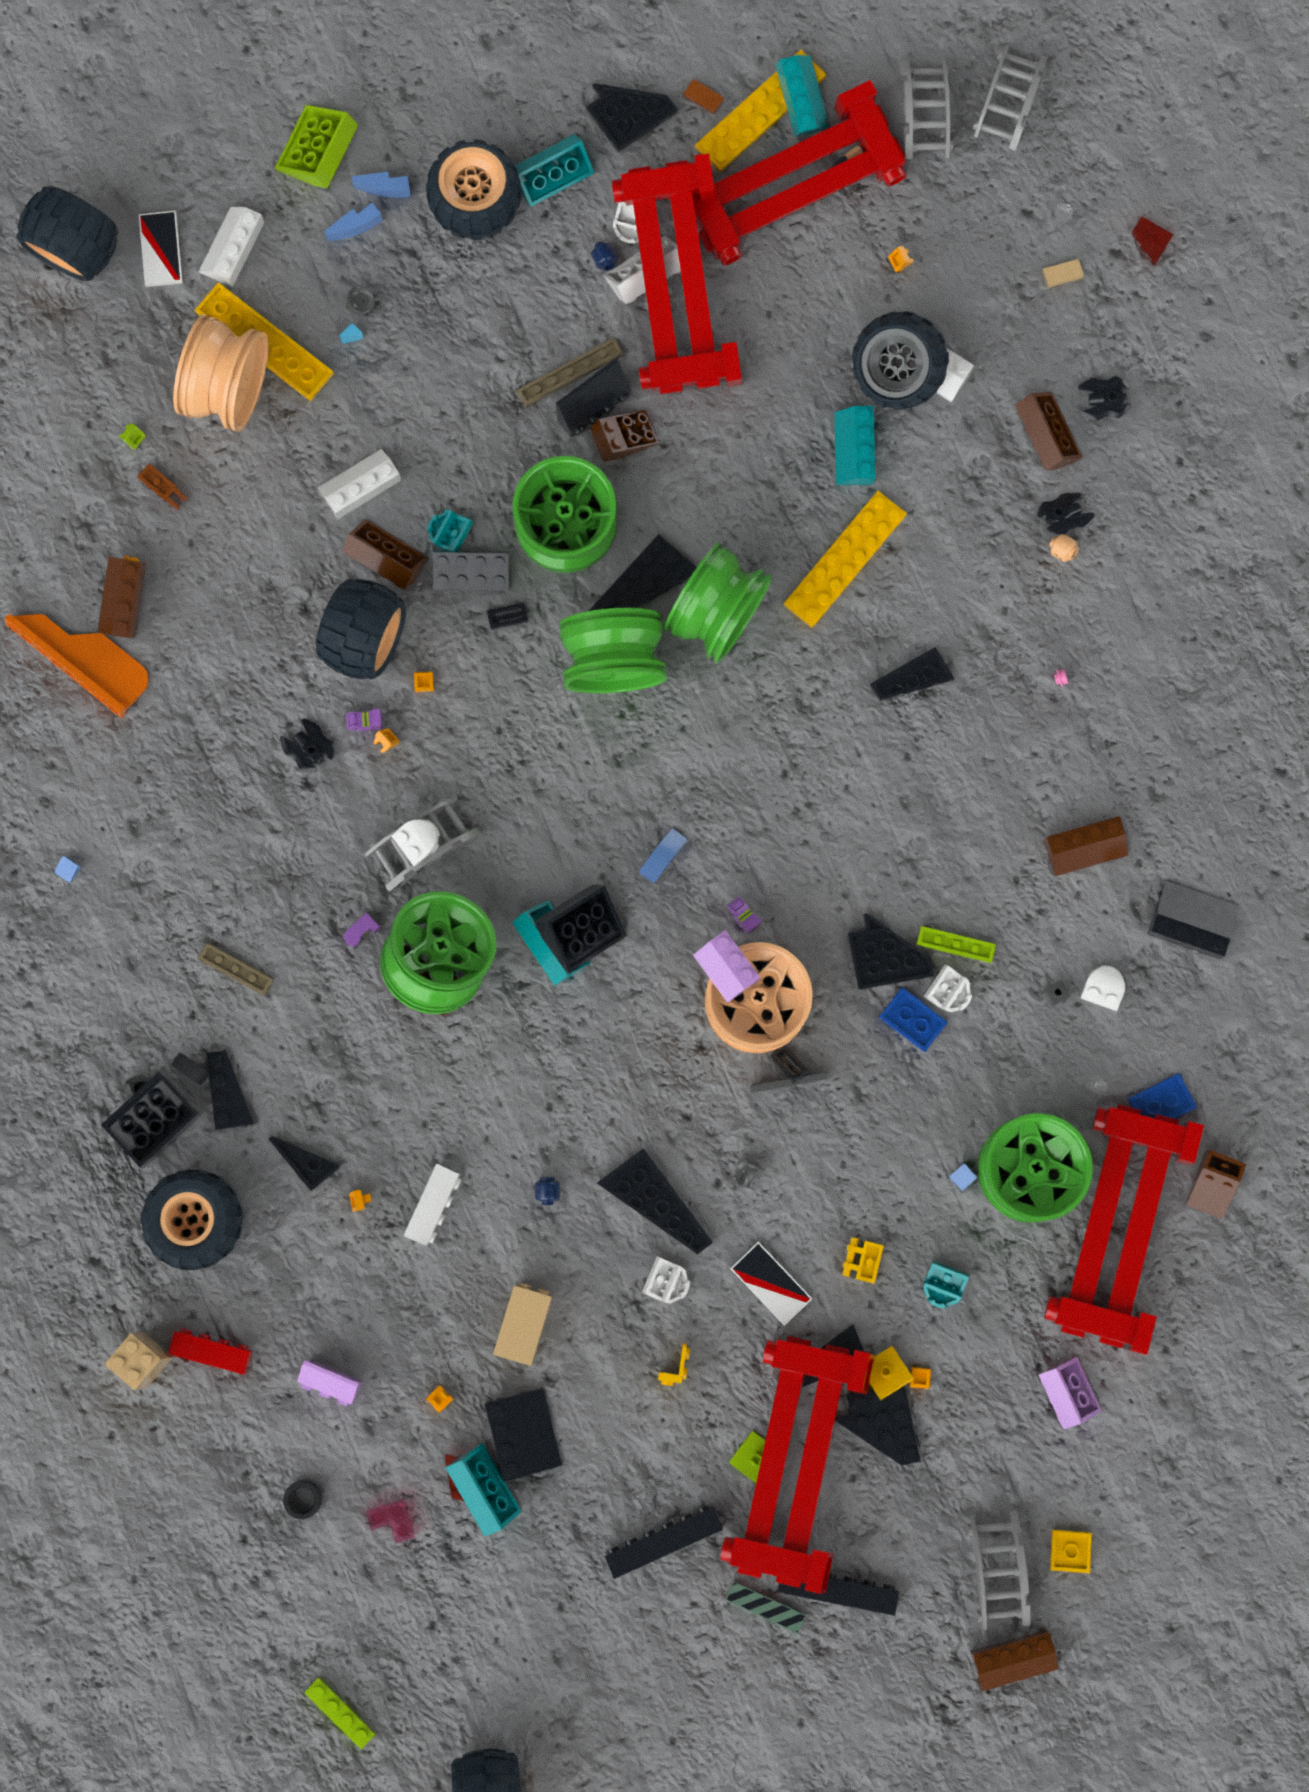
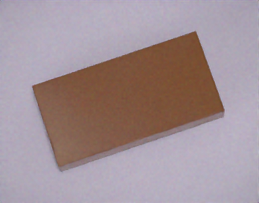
[683,79,724,114]

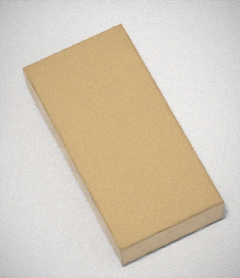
[1042,259,1084,288]

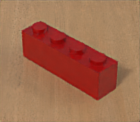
[168,1328,253,1375]

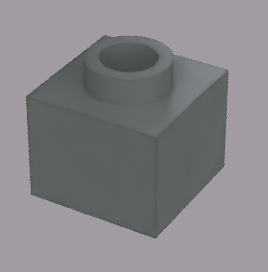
[1043,980,1071,1007]

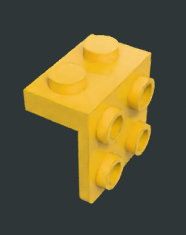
[658,1343,690,1386]

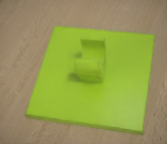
[729,1431,765,1483]

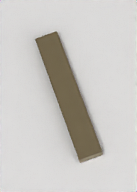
[516,338,623,407]

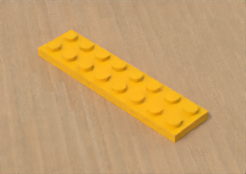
[695,50,826,173]
[195,282,334,402]
[783,491,907,628]

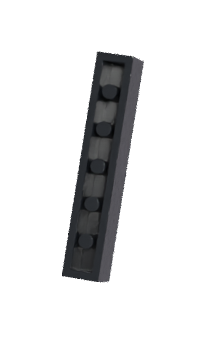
[604,1505,723,1579]
[777,1572,899,1616]

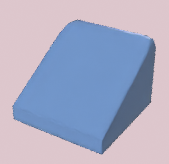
[54,855,81,883]
[949,1163,978,1191]

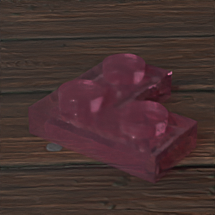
[366,1499,415,1544]

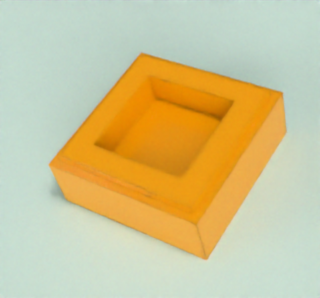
[414,672,434,692]
[909,1367,931,1389]

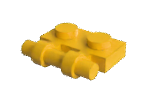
[842,1237,884,1284]

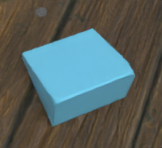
[339,323,364,344]

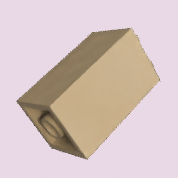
[493,1283,553,1366]
[104,1332,173,1390]

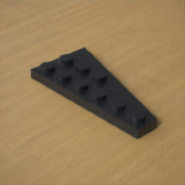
[589,534,697,611]
[597,1148,713,1255]

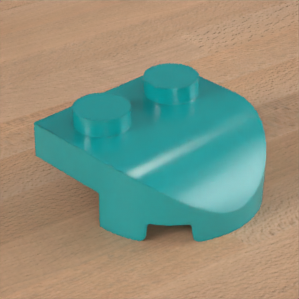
[427,510,473,551]
[924,1260,969,1308]

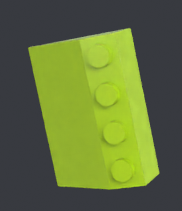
[275,105,358,189]

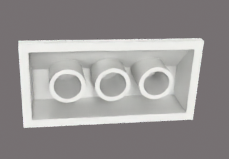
[199,207,264,287]
[603,236,681,304]
[895,347,974,402]
[318,449,401,519]
[404,1164,462,1246]

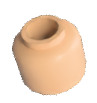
[1049,534,1079,562]

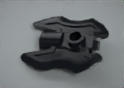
[1078,376,1131,421]
[1037,493,1095,535]
[280,719,335,773]

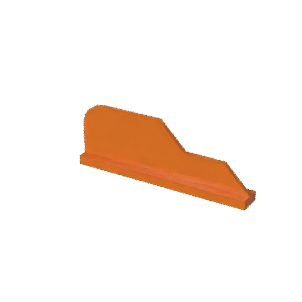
[4,613,149,719]

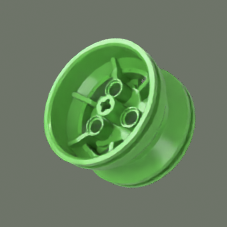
[513,456,617,573]
[664,542,773,664]
[559,608,667,694]
[380,891,496,1014]
[978,1113,1093,1222]

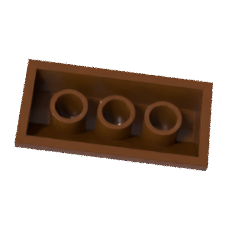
[1015,392,1083,471]
[342,519,429,590]
[97,556,146,638]
[1043,816,1128,876]
[970,1630,1058,1691]

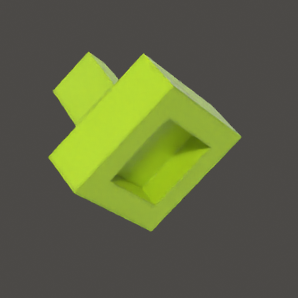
[119,423,146,450]

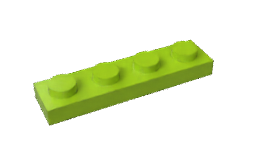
[916,926,996,964]
[304,1677,376,1749]

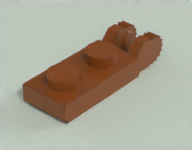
[137,463,188,511]

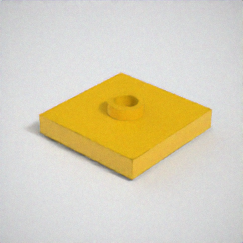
[869,1346,914,1400]
[1049,1529,1092,1573]

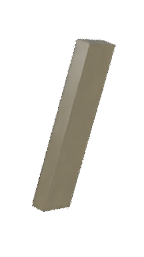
[197,942,274,996]

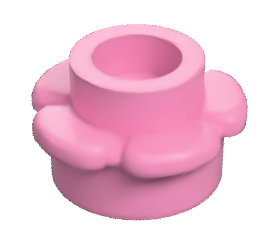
[1054,669,1068,687]

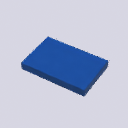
[878,987,948,1053]
[1127,1073,1197,1119]

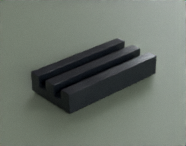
[487,603,528,630]
[771,1046,809,1084]

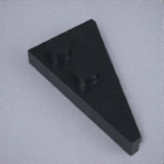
[269,1136,341,1192]

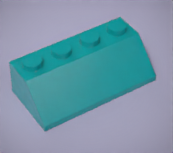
[775,55,830,137]
[515,134,595,207]
[834,406,875,485]
[512,900,591,986]
[445,1443,522,1536]

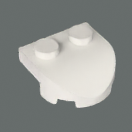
[613,202,638,243]
[392,819,440,866]
[924,965,972,1012]
[1080,965,1125,1011]
[642,1256,690,1303]

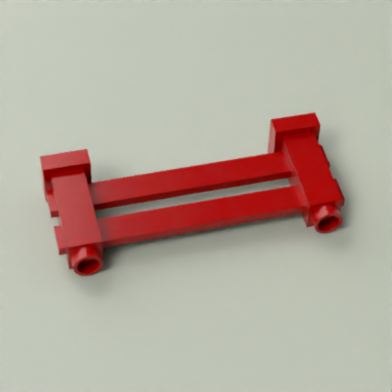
[693,80,907,266]
[612,153,743,395]
[1044,1104,1204,1355]
[721,1336,875,1594]

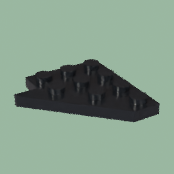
[586,83,678,152]
[848,913,934,990]
[835,1386,921,1466]

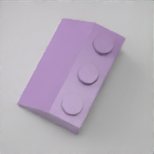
[693,930,760,1003]
[1039,1356,1102,1430]
[297,1359,362,1406]

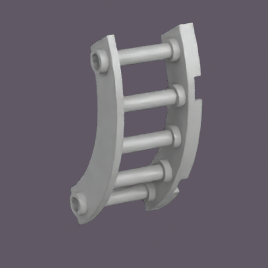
[972,44,1048,151]
[900,59,953,159]
[365,796,481,892]
[967,1511,1030,1630]

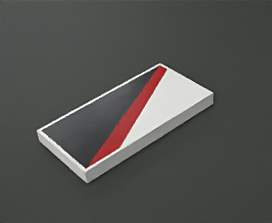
[139,211,183,287]
[730,1242,812,1326]

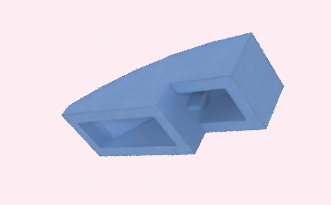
[352,171,411,198]
[324,203,383,241]
[639,829,688,884]

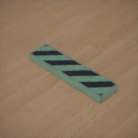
[725,1581,806,1634]

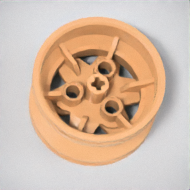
[173,315,269,432]
[705,942,812,1053]

